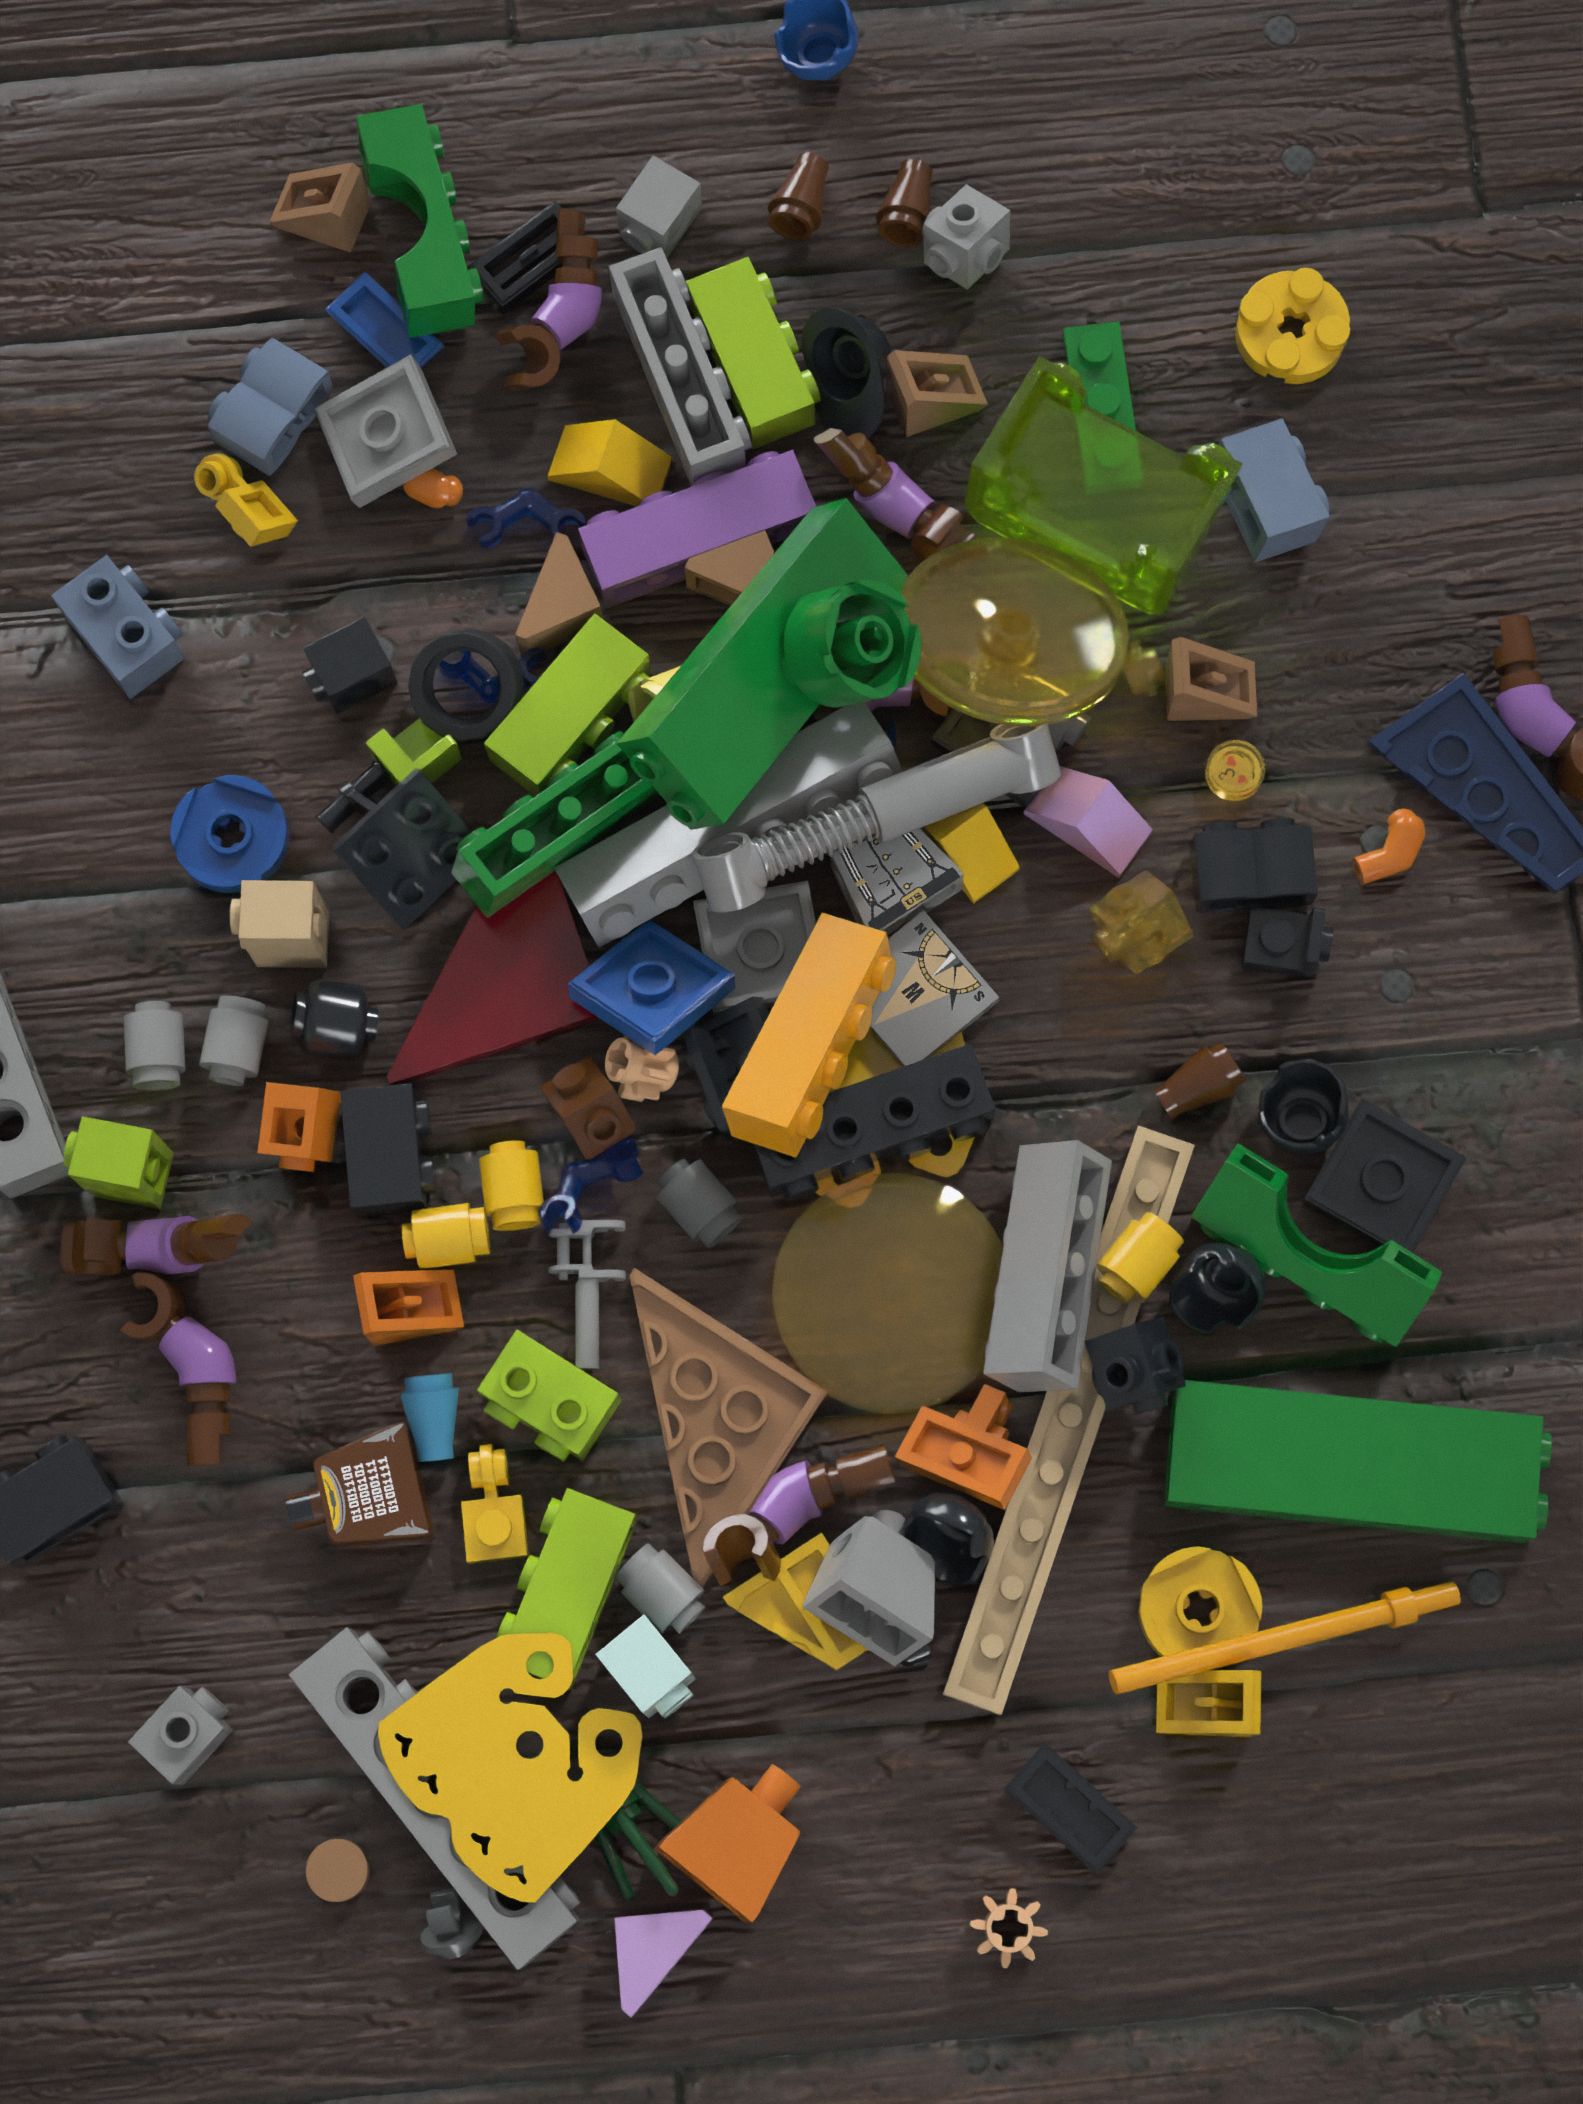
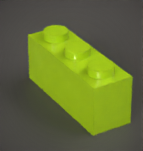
[686,257,821,450]
[484,613,651,796]
[496,1488,638,1690]

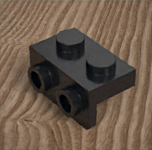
[682,996,769,1133]

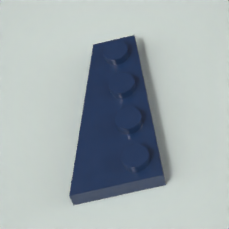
[1368,673,1583,895]

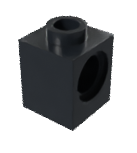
[302,616,398,714]

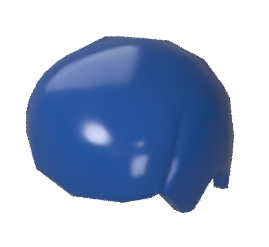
[774,0,859,80]

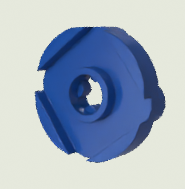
[170,775,290,893]

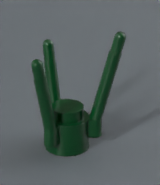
[595,1777,682,1901]

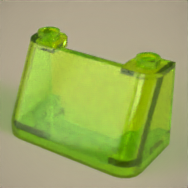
[965,356,1243,614]

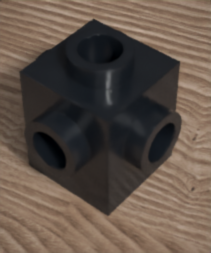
[1084,1316,1186,1416]

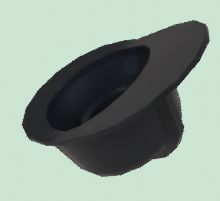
[801,307,892,439]

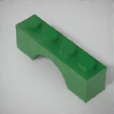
[356,104,483,338]
[1191,1143,1443,1347]

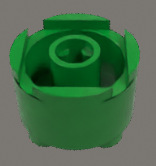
[781,579,922,708]

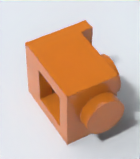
[257,1082,341,1172]

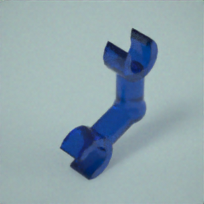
[465,487,587,548]
[438,648,546,704]
[539,1138,643,1235]

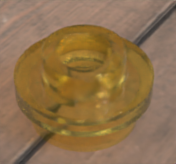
[1119,639,1166,696]

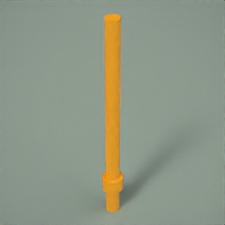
[1109,1581,1461,1695]

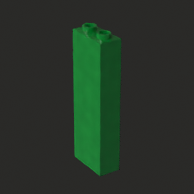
[616,498,915,830]
[1163,1380,1552,1544]

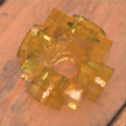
[1089,870,1194,975]

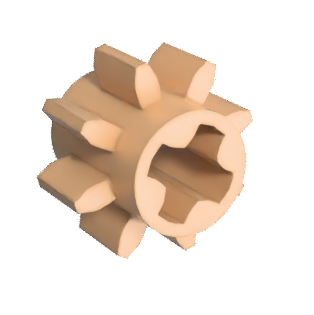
[605,1035,679,1102]
[969,1888,1048,1968]

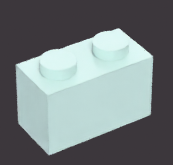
[595,1614,696,1718]

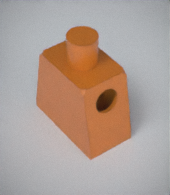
[654,1764,801,1923]

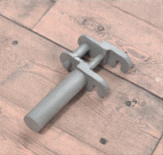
[548,1220,626,1371]

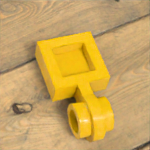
[194,453,298,547]
[461,1444,529,1564]

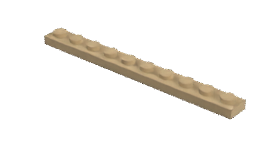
[943,1126,1195,1716]

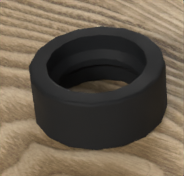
[408,628,524,742]

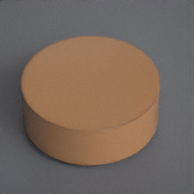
[306,1839,370,1902]

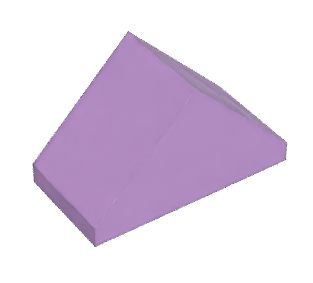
[1024,766,1153,878]
[614,1909,714,2017]

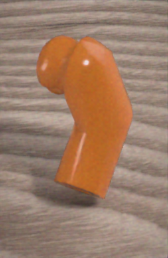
[403,468,463,509]
[1353,808,1426,885]

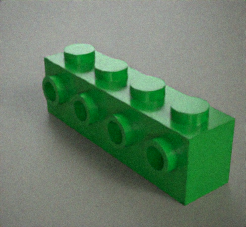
[451,731,661,918]

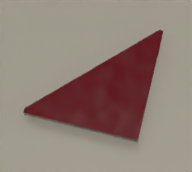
[387,871,600,1086]

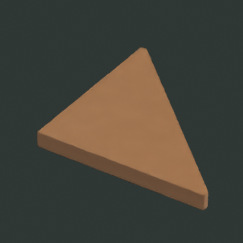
[629,1268,828,1588]

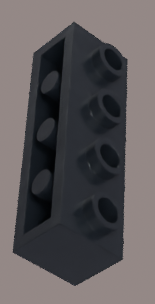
[752,1043,996,1201]

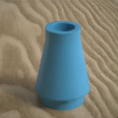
[400,1373,459,1462]

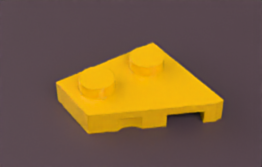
[723,1533,868,1671]

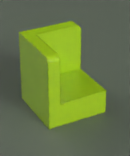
[366,718,462,786]

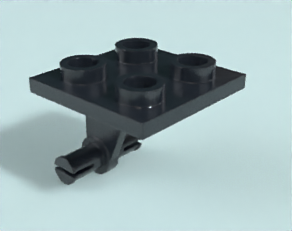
[315,761,472,930]

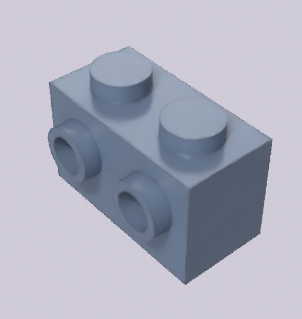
[1209,418,1330,563]
[51,555,185,699]

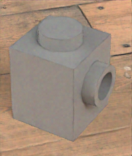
[128,1686,233,1785]

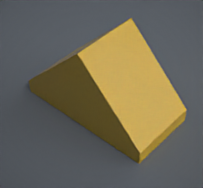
[547,419,673,507]
[920,803,1020,904]
[1156,1670,1261,1737]

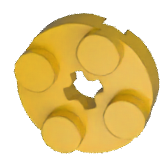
[1235,268,1350,384]
[1138,1546,1263,1671]

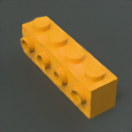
[722,913,897,1157]

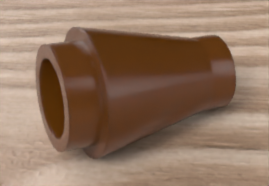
[768,153,829,240]
[876,159,933,247]
[1153,1042,1246,1120]

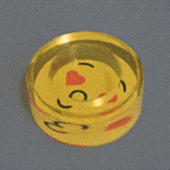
[1205,740,1265,801]

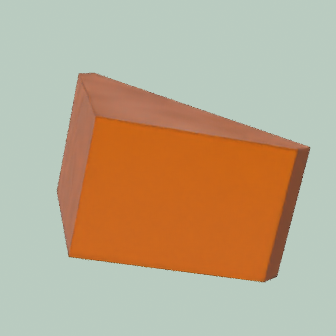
[353,1269,464,1346]

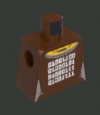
[285,1421,436,1548]

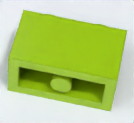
[63,1116,174,1210]

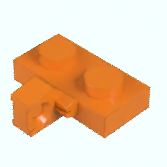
[895,1384,1032,1510]

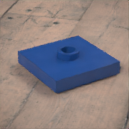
[568,920,735,1056]

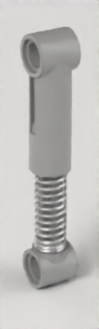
[692,715,1061,913]

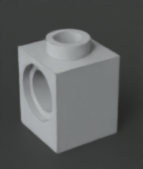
[616,155,702,258]

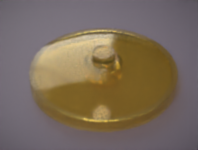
[901,538,1129,726]
[773,1173,1003,1413]

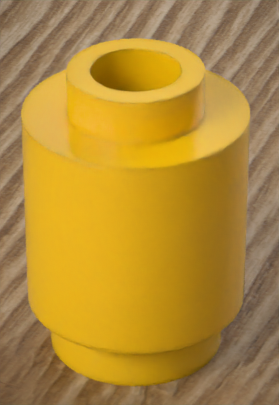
[479,1141,545,1231]
[402,1203,491,1269]
[1096,1212,1184,1304]

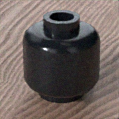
[290,980,378,1059]

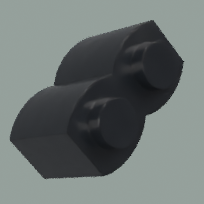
[1189,817,1318,913]

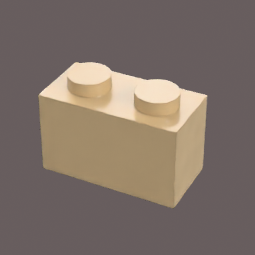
[230,880,329,968]

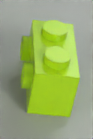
[477,1329,622,1462]

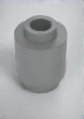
[199,996,269,1086]
[123,1001,186,1091]
[614,1543,705,1634]

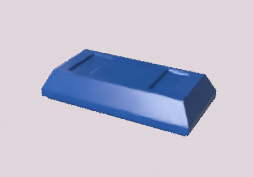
[325,272,444,368]

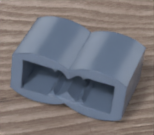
[207,338,333,476]

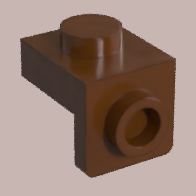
[540,1056,636,1159]

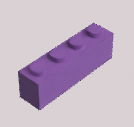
[578,450,816,609]

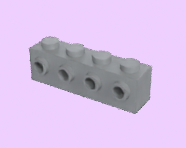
[609,247,752,487]
[983,1140,1112,1392]

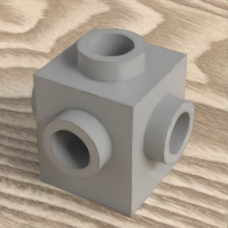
[922,184,1010,290]

